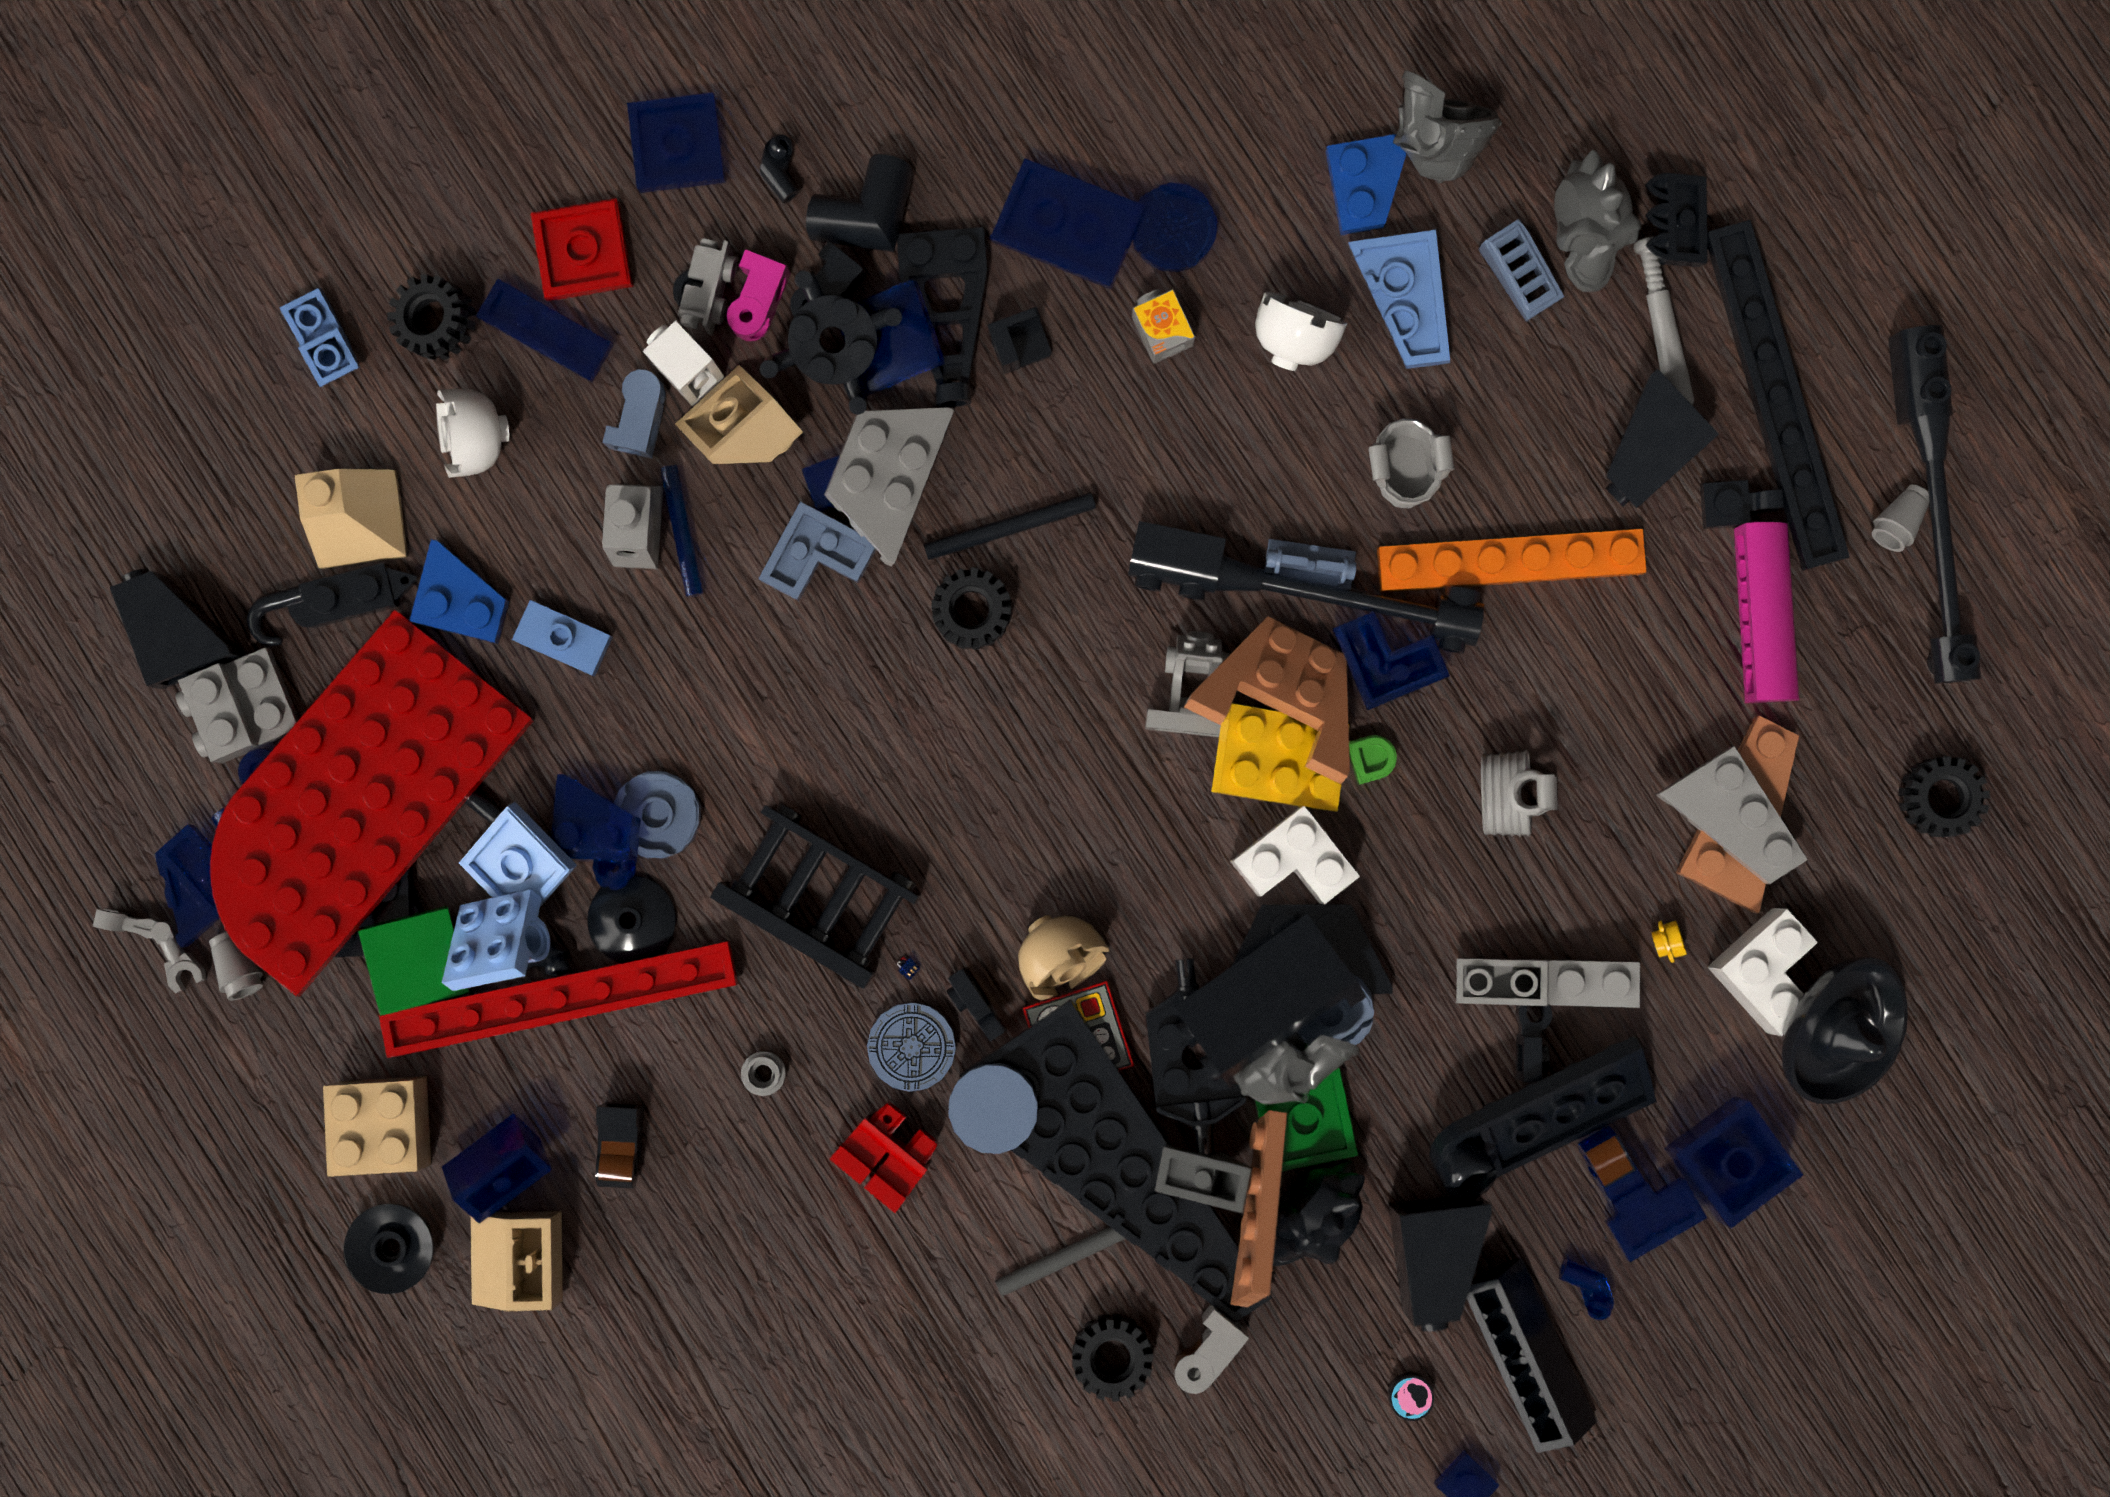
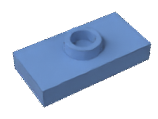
[512,600,613,677]

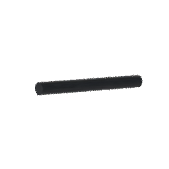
[923,492,1096,560]

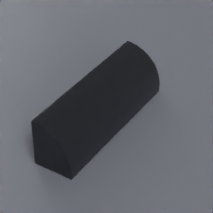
[1467,1257,1597,1453]

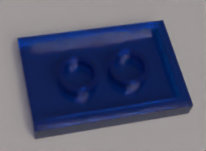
[990,158,1146,289]

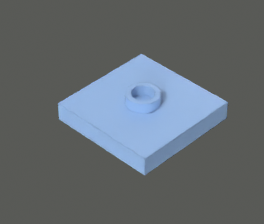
[459,802,577,907]

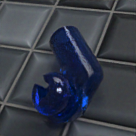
[1558,1258,1614,1321]

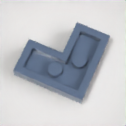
[758,502,876,601]

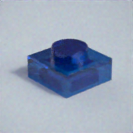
[1434,1450,1500,1497]

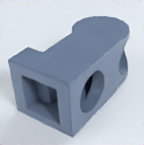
[602,369,666,458]

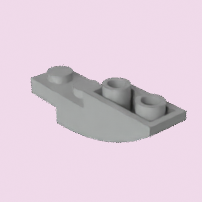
[1456,958,1640,1008]

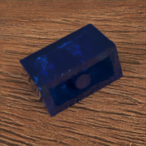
[442,1113,552,1224]

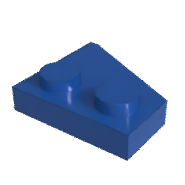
[1325,134,1407,235]
[409,539,509,644]

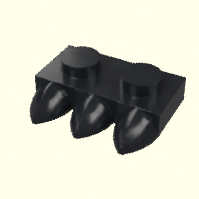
[1645,173,1708,267]

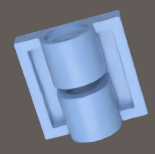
[442,889,550,991]

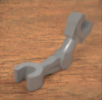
[92,908,207,993]

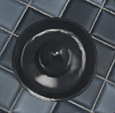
[1782,957,1908,1104]

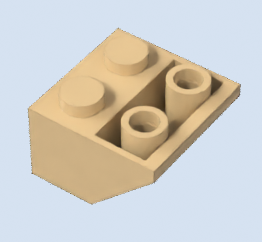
[471,1211,563,1311]

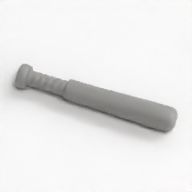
[1634,236,1694,405]

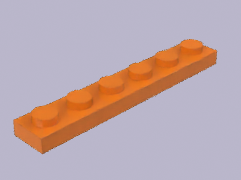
[1377,529,1646,592]

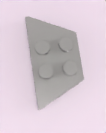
[824,407,954,566]

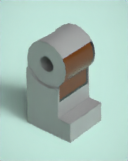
[1174,1304,1249,1394]

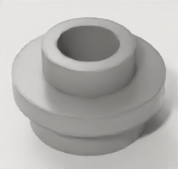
[741,1051,786,1096]

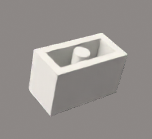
[643,320,724,406]

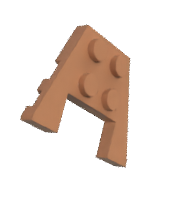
[1184,616,1350,784]

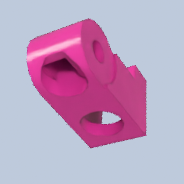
[727,249,791,342]

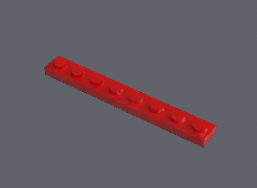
[379,941,739,1058]

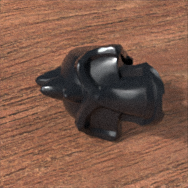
[1272,1161,1365,1266]

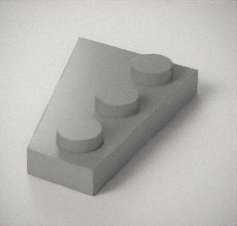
[1655,746,1808,884]

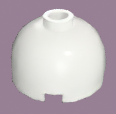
[1255,292,1347,371]
[436,388,509,478]

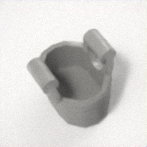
[1368,419,1455,508]
[1481,750,1558,837]

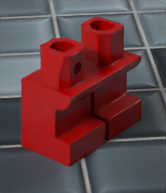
[829,1101,939,1213]

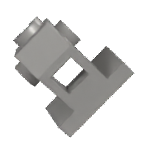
[1145,631,1229,737]

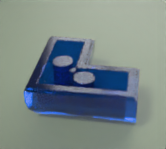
[1332,612,1450,710]

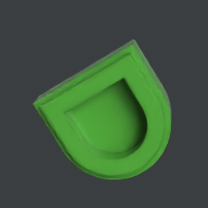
[1349,735,1397,785]

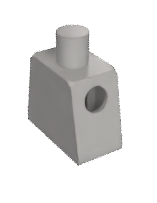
[602,484,663,569]

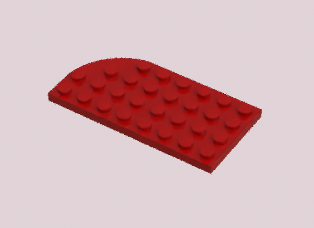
[210,610,534,997]

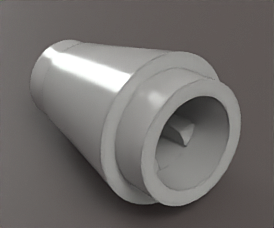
[1872,485,1929,552]
[209,932,263,1001]

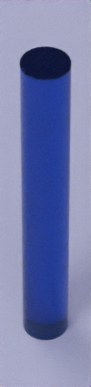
[660,465,703,597]

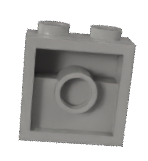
[175,647,299,763]

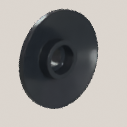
[587,876,676,963]
[344,1203,434,1294]

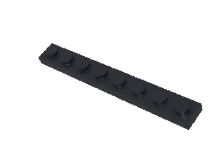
[1707,220,1850,571]

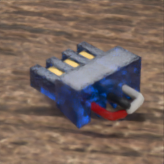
[897,957,920,980]

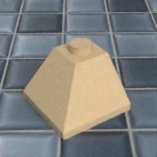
[675,365,803,464]
[295,469,408,569]

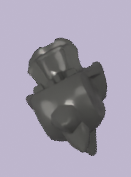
[1554,150,1641,292]

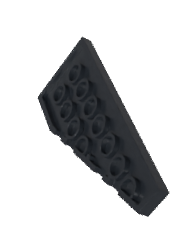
[959,999,1272,1323]

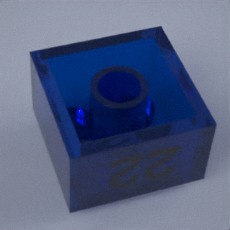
[1664,1096,1803,1229]

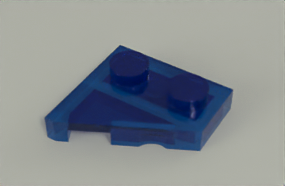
[155,824,220,948]

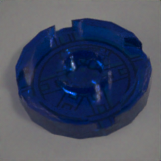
[1130,183,1218,272]

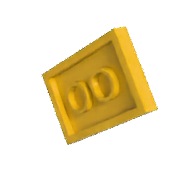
[1211,704,1350,812]

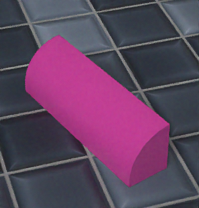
[1734,522,1799,703]

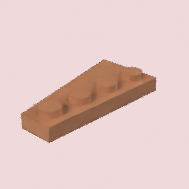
[1676,715,1799,914]

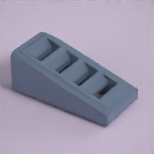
[1478,219,1564,322]

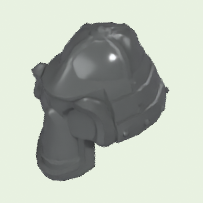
[1393,70,1502,183]
[1234,1032,1360,1104]

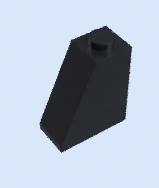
[1605,369,1719,508]
[109,569,244,690]

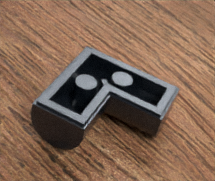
[806,154,913,252]

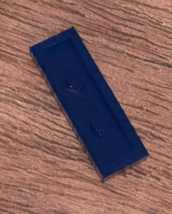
[476,279,614,383]

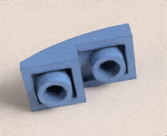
[279,288,360,387]

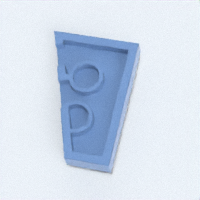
[1348,230,1450,369]

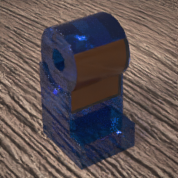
[1577,1125,1658,1219]

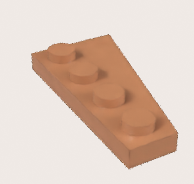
[1230,1110,1287,1307]

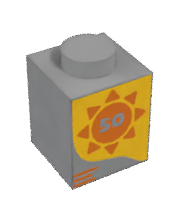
[1132,289,1195,364]

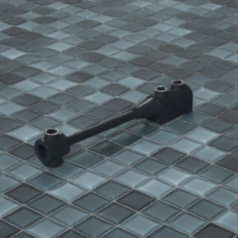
[1888,325,1981,684]
[1128,521,1484,654]

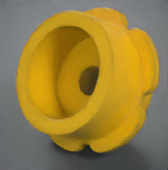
[1651,920,1687,963]

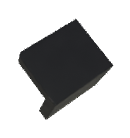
[987,307,1051,374]

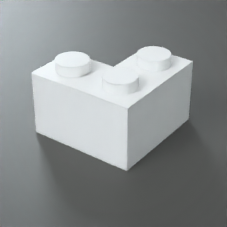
[1230,806,1360,904]
[1707,908,1818,1037]

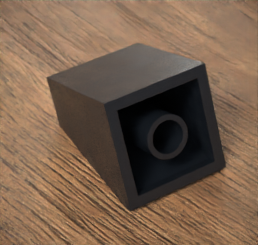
[1388,1196,1492,1332]

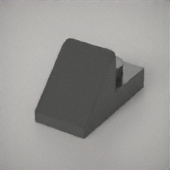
[1155,1145,1253,1213]

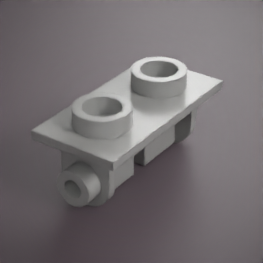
[678,239,738,336]

